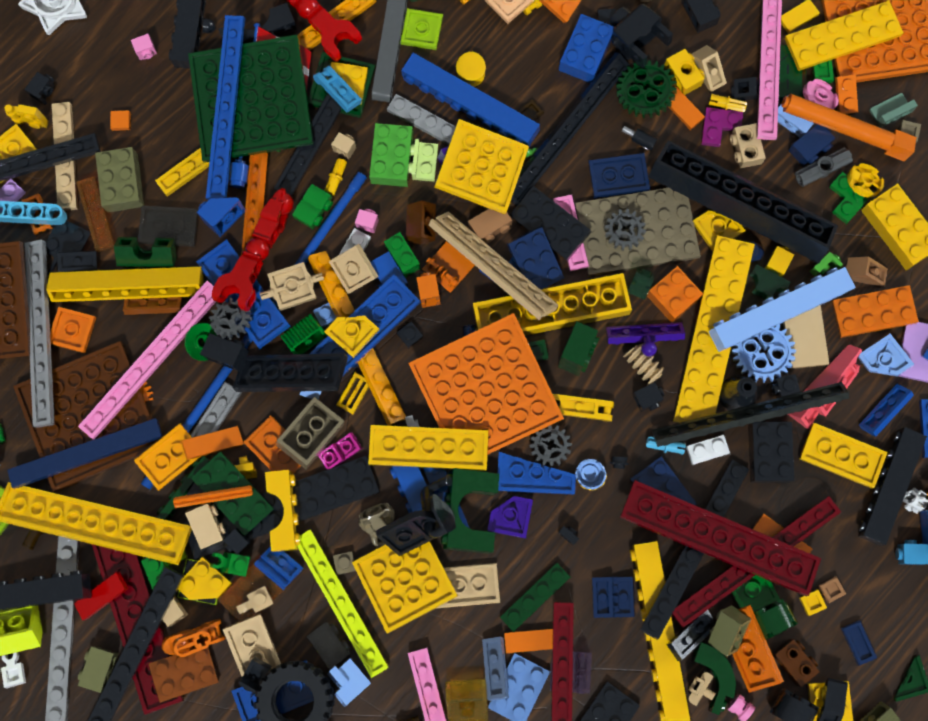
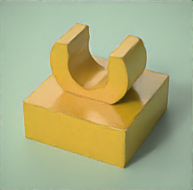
[234,456,257,479]

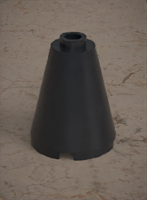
[720,375,758,410]

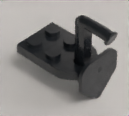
[376,475,456,556]

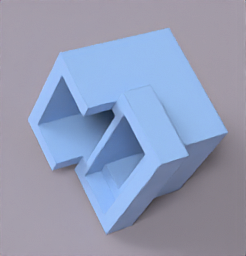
[327,659,371,707]

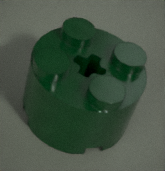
[754,599,799,639]

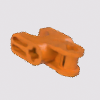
[162,619,226,657]

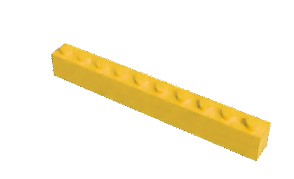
[630,541,690,721]

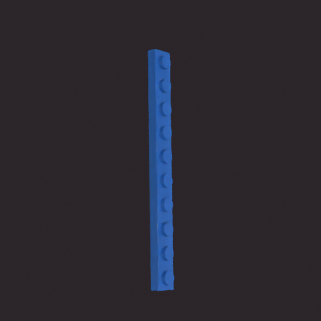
[206,15,245,200]

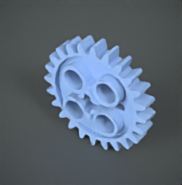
[732,324,796,383]

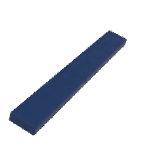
[7,418,163,489]

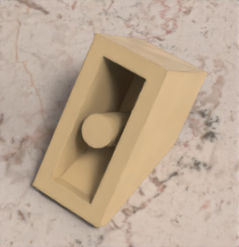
[692,45,727,92]

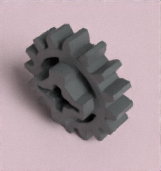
[604,209,646,251]
[209,298,253,340]
[529,425,572,467]

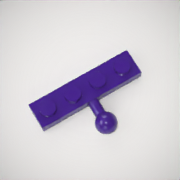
[606,322,685,357]

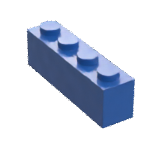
[389,466,427,513]

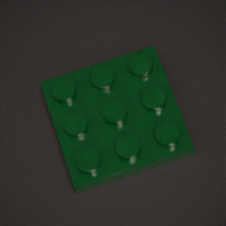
[308,52,376,118]

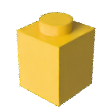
[764,246,794,279]

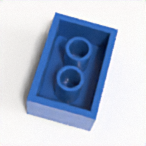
[559,14,614,83]

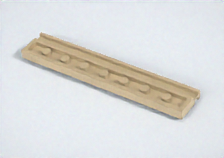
[429,212,558,320]

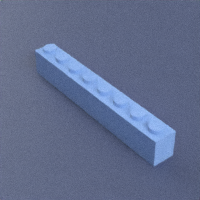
[708,267,856,352]

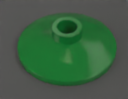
[184,323,217,361]

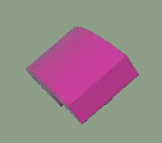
[318,432,363,470]

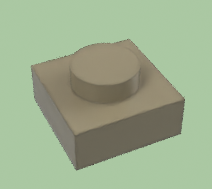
[899,120,921,143]
[333,551,356,575]

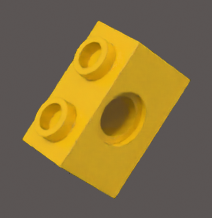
[664,49,704,95]

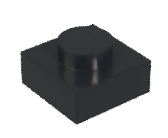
[397,321,423,349]
[558,526,579,545]

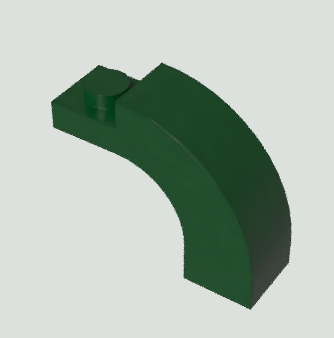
[691,642,736,715]

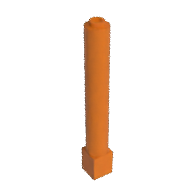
[781,94,917,162]

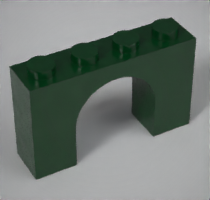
[441,468,499,554]

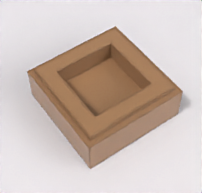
[818,576,846,603]

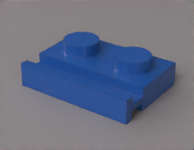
[254,546,303,590]

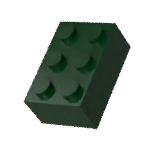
[558,321,600,376]

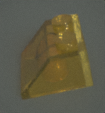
[445,679,488,721]

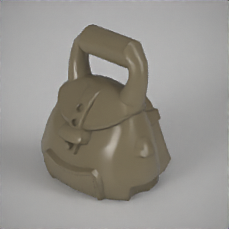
[358,503,395,548]

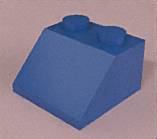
[197,197,245,237]

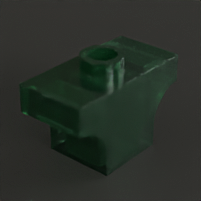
[750,265,791,300]
[628,268,655,300]

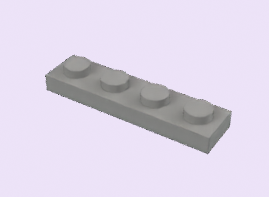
[387,94,456,145]

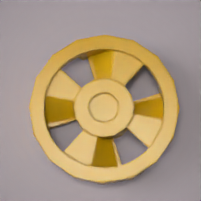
[847,163,884,198]

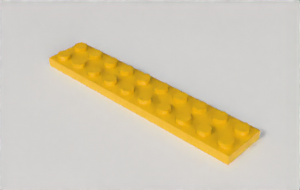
[673,235,755,423]
[0,482,192,565]

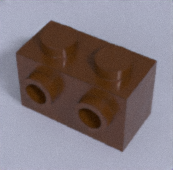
[406,200,436,245]
[772,639,820,687]

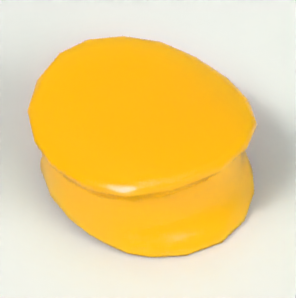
[456,52,486,87]

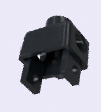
[610,4,673,68]

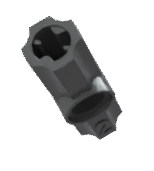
[795,147,853,187]

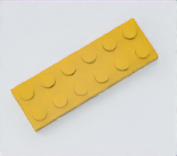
[784,1,903,71]
[368,425,488,470]

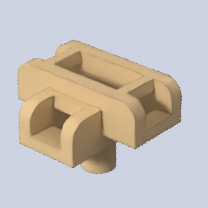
[688,672,716,707]

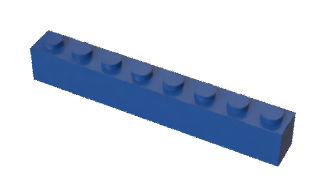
[401,53,540,147]

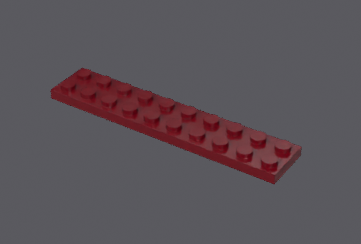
[620,480,821,597]
[92,544,184,715]

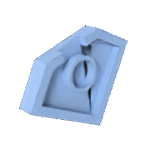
[858,334,914,376]

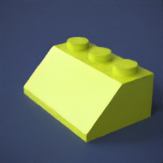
[0,606,43,656]

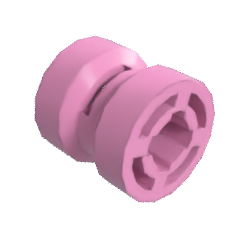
[727,694,756,721]

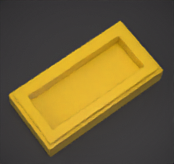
[781,0,820,34]

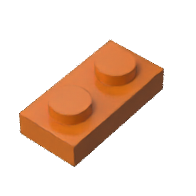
[835,75,858,114]

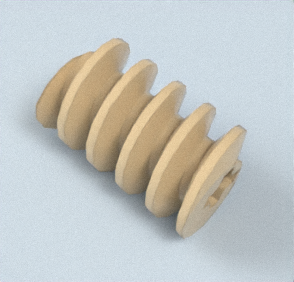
[623,343,664,386]

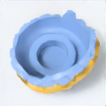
[575,459,607,491]

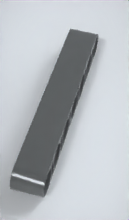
[372,0,408,103]

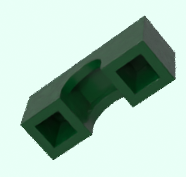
[114,237,177,268]

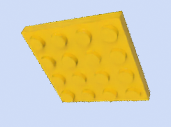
[434,119,529,214]
[352,541,458,634]

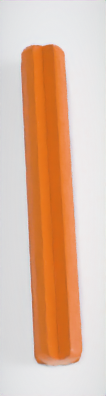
[173,485,253,508]

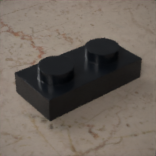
[56,251,97,272]

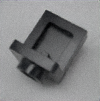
[238,656,272,694]

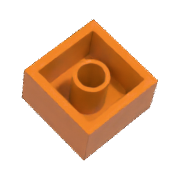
[646,266,703,323]

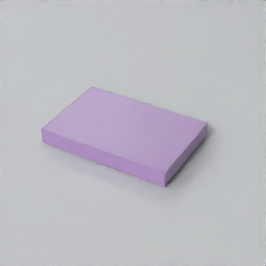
[899,322,928,383]

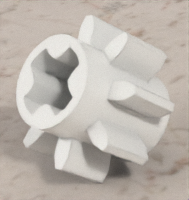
[903,488,928,514]

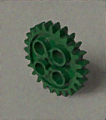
[616,60,677,118]

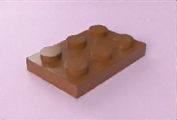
[148,647,219,703]

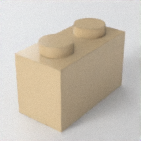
[185,503,226,549]

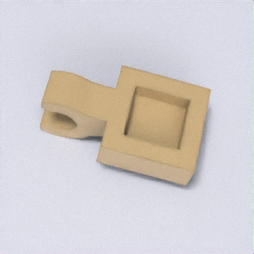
[236,586,274,614]

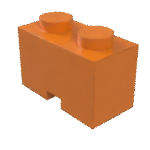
[416,272,441,308]

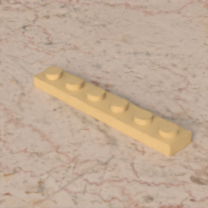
[52,102,78,211]

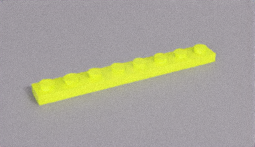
[297,529,389,678]

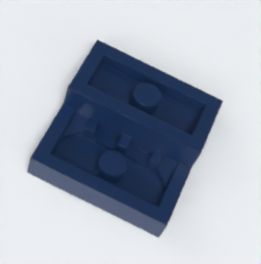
[592,577,636,618]

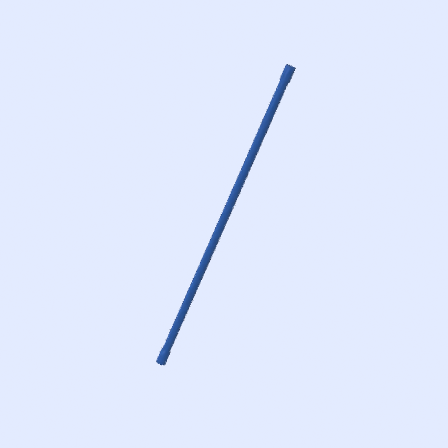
[141,172,367,489]

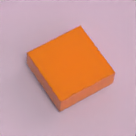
[110,110,131,131]

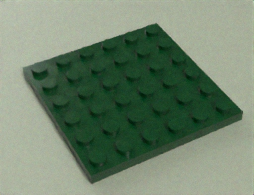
[188,35,314,163]

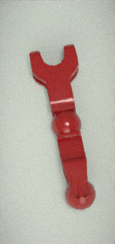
[286,0,362,62]
[212,188,294,311]

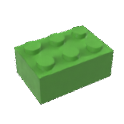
[369,123,414,187]

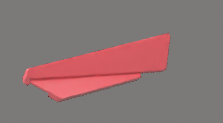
[788,345,862,429]

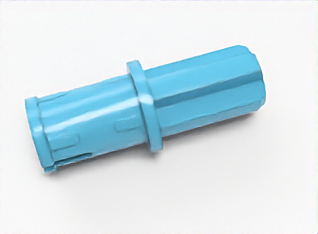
[646,436,686,455]

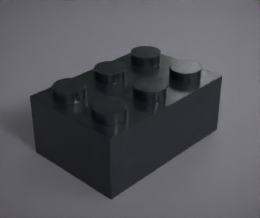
[748,422,795,483]

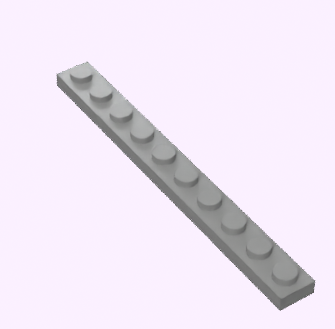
[25,240,55,428]
[45,536,80,721]

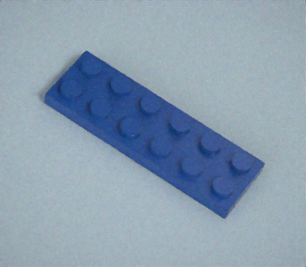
[196,239,290,349]
[310,274,421,376]

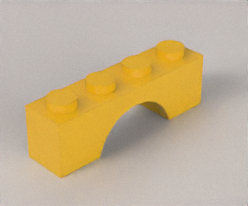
[265,470,300,552]

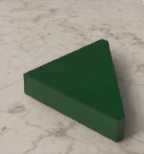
[893,655,928,702]

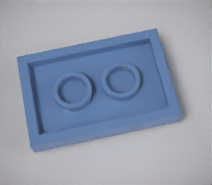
[488,653,550,721]

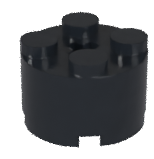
[770,687,819,721]

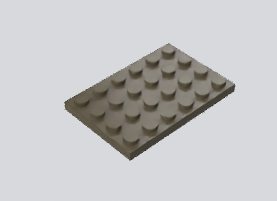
[575,188,701,277]

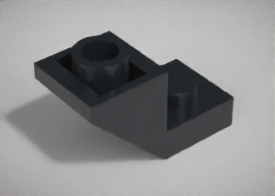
[817,678,848,721]

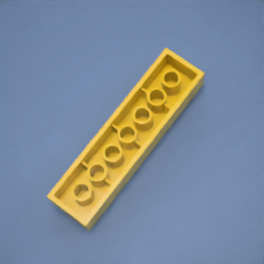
[473,273,632,336]

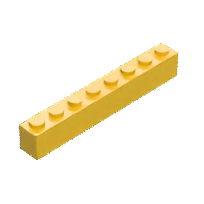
[46,267,205,302]

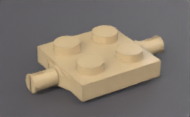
[260,262,324,311]

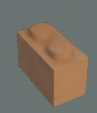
[468,209,512,244]

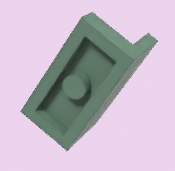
[869,93,918,128]

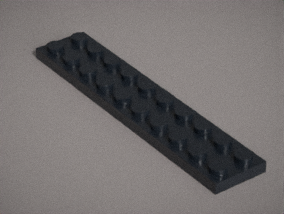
[183,456,380,560]

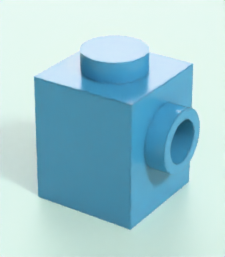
[895,540,928,565]

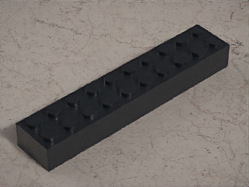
[648,140,838,263]

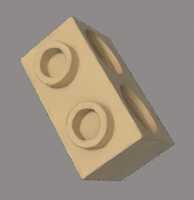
[730,123,766,169]

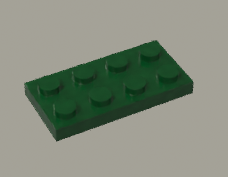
[191,451,274,536]

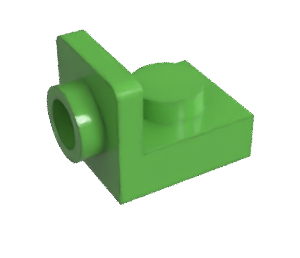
[809,252,843,277]

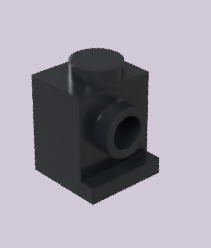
[24,72,55,105]
[731,77,759,101]

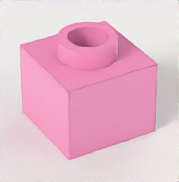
[131,34,157,60]
[355,209,379,233]

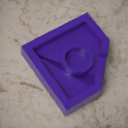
[487,496,533,539]

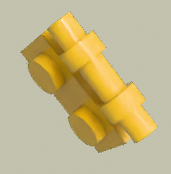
[4,105,49,129]

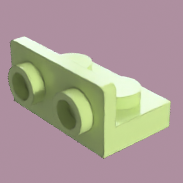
[409,139,438,182]

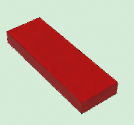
[74,572,129,621]

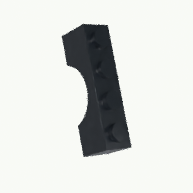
[218,3,297,44]

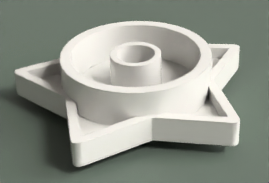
[18,0,87,35]

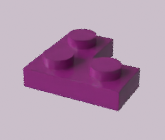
[701,107,743,147]

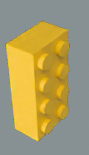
[861,184,928,271]

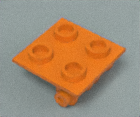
[422,241,475,293]

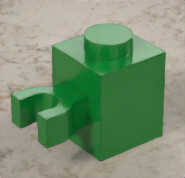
[210,552,250,577]

